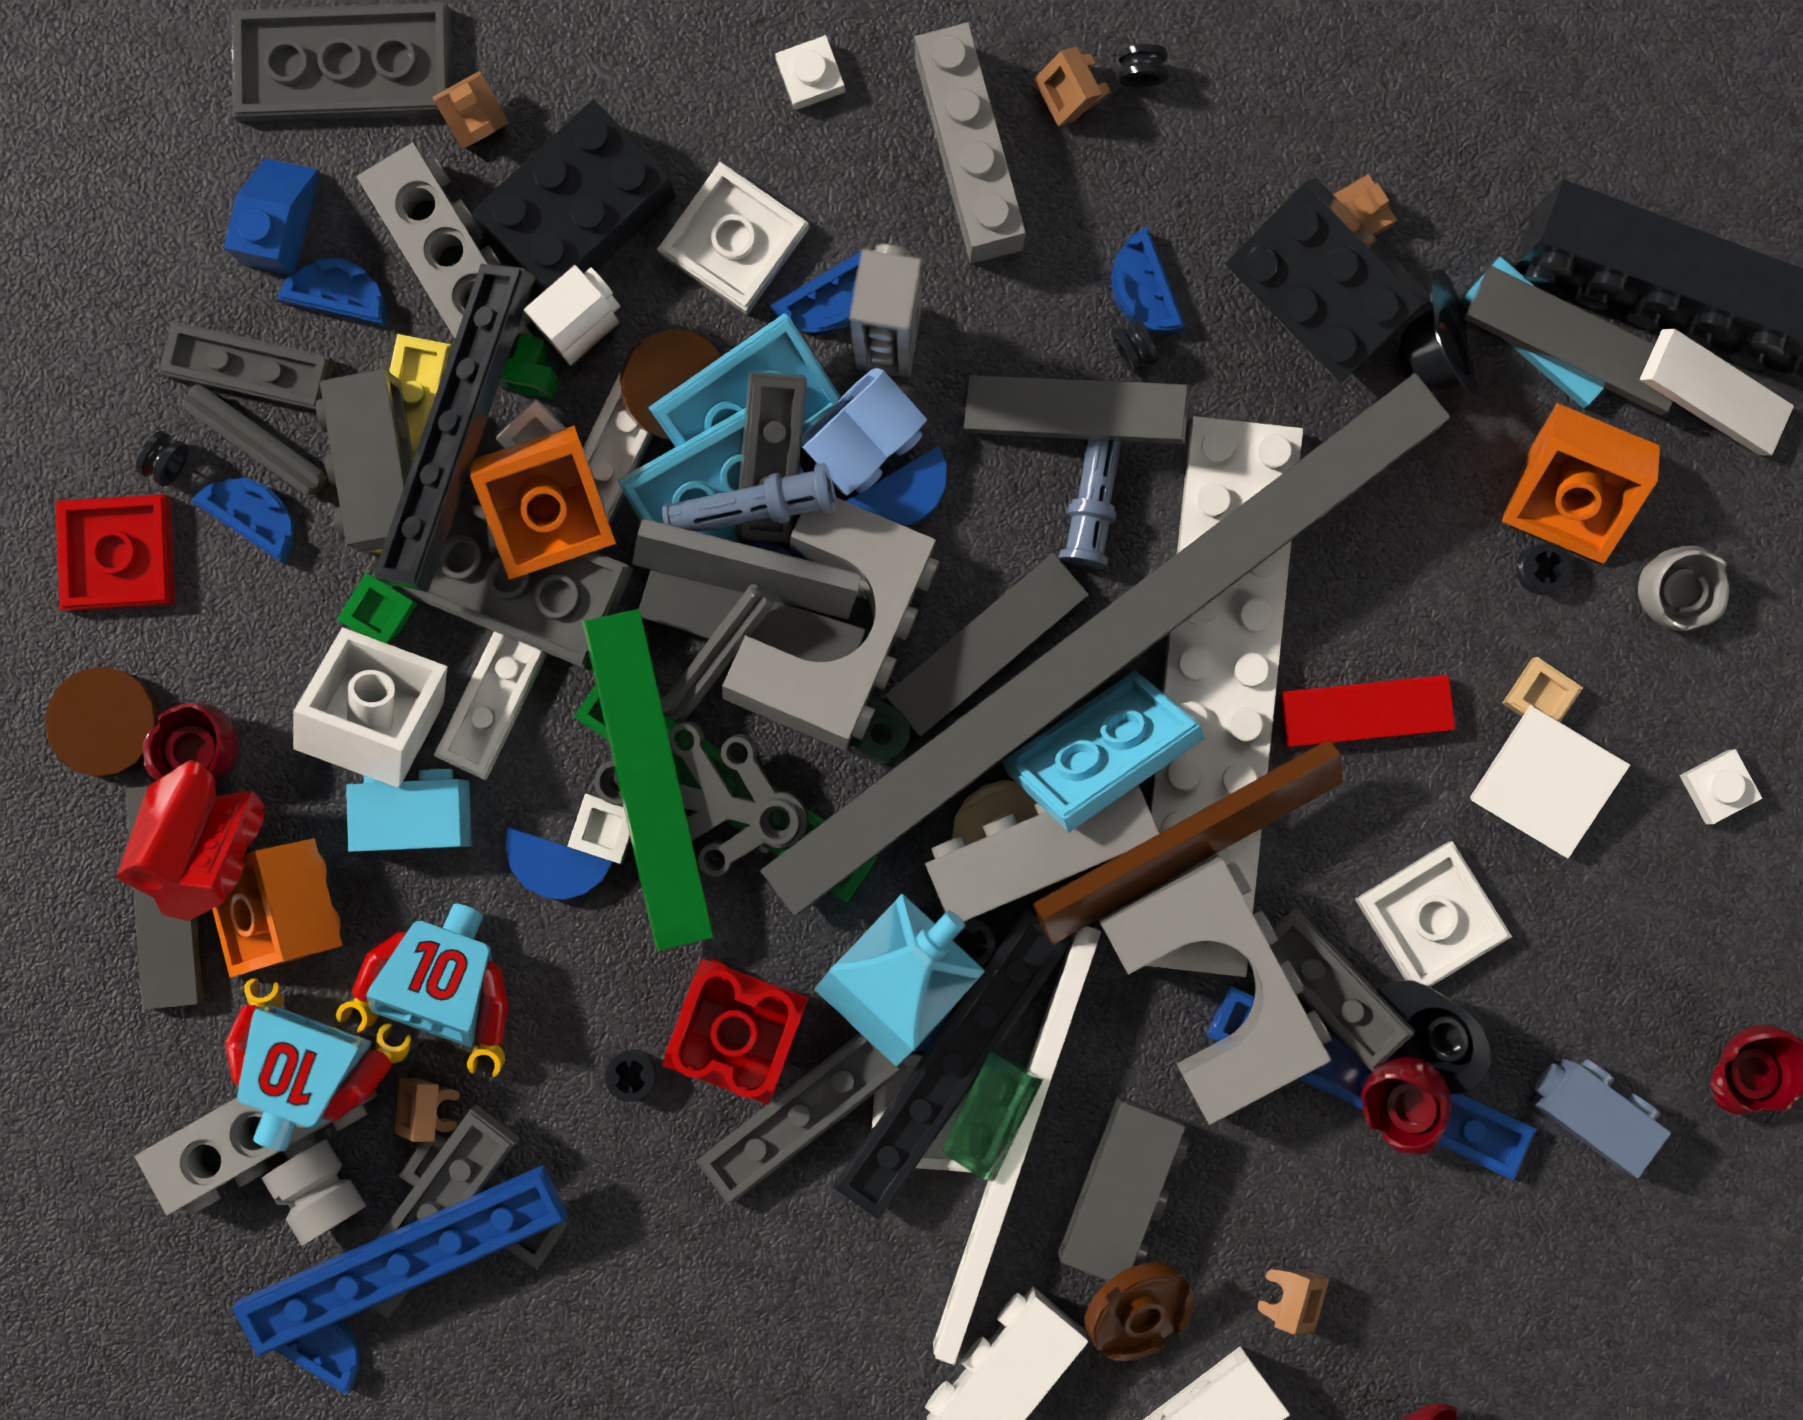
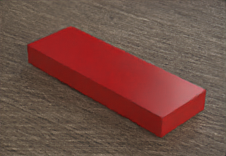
[1280,675,1455,747]

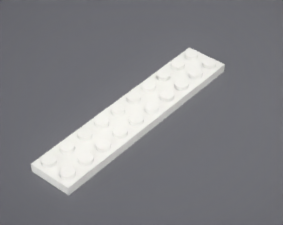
[1145,416,1303,977]

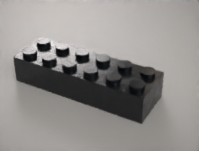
[1512,179,1803,387]

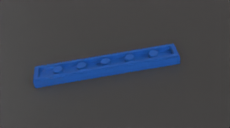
[1206,985,1537,1180]
[232,1165,568,1357]

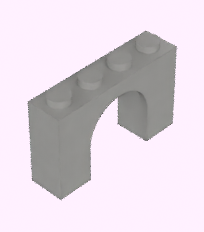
[722,497,940,751]
[1099,854,1331,1125]

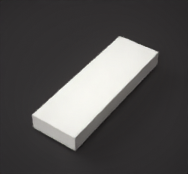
[1640,329,1794,455]

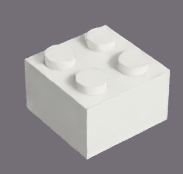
[293,627,447,788]

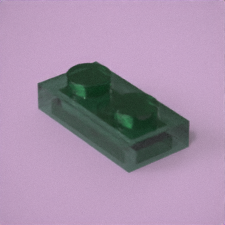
[941,1051,1043,1181]

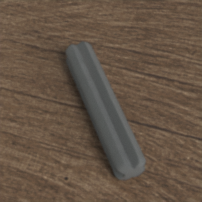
[182,384,327,497]
[661,584,775,723]

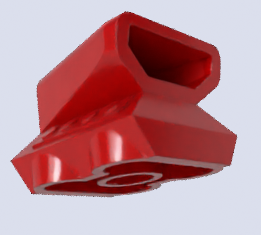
[117,760,265,921]
[662,957,808,1105]

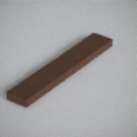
[1034,740,1343,945]

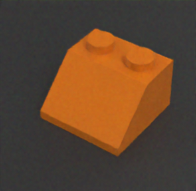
[1502,403,1660,564]
[470,425,616,580]
[212,838,342,978]

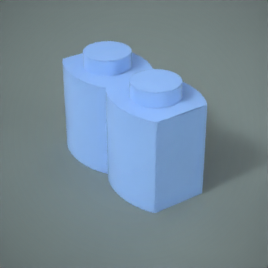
[801,367,927,495]

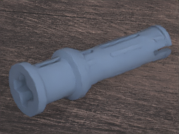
[1059,440,1121,569]
[662,463,836,532]

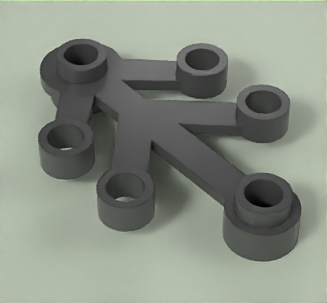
[594,721,808,877]

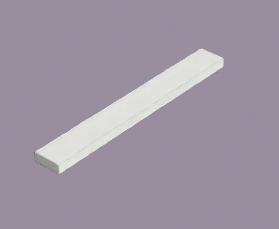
[434,373,654,780]
[933,926,1101,1365]

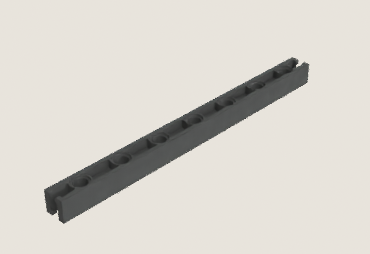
[760,373,1450,916]

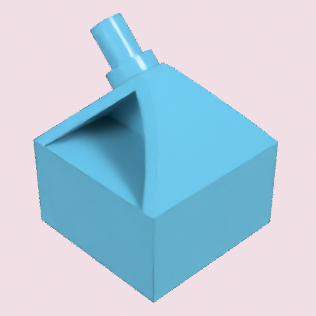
[814,894,985,1067]

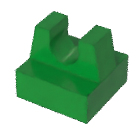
[499,334,559,400]
[336,573,418,645]

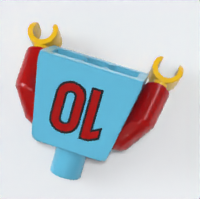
[336,904,508,1078]
[225,978,411,1151]

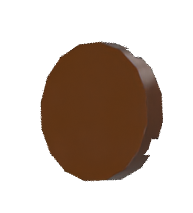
[620,330,722,439]
[45,667,160,777]
[1085,1262,1194,1361]

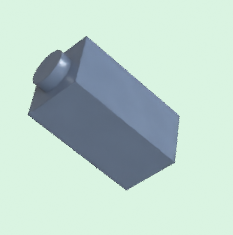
[1530,1059,1671,1179]

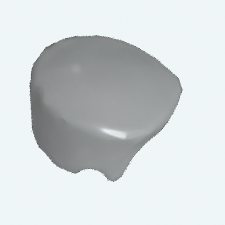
[1638,546,1729,631]

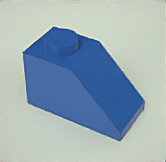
[224,158,320,276]

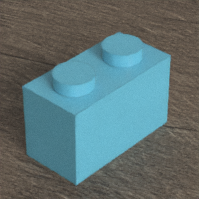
[346,769,472,852]

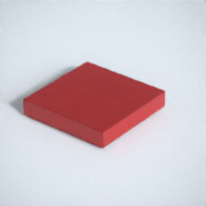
[55,494,175,612]

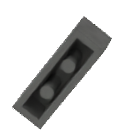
[316,368,414,553]
[1057,1096,1189,1281]

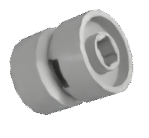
[262,1139,366,1246]

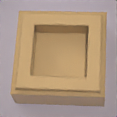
[1502,657,1583,722]

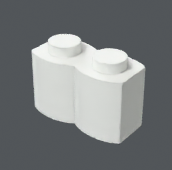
[523,265,621,366]

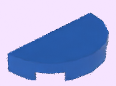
[1110,226,1186,335]
[770,251,862,335]
[276,258,387,327]
[846,445,947,528]
[190,478,294,564]
[505,828,615,900]
[275,1320,359,1395]

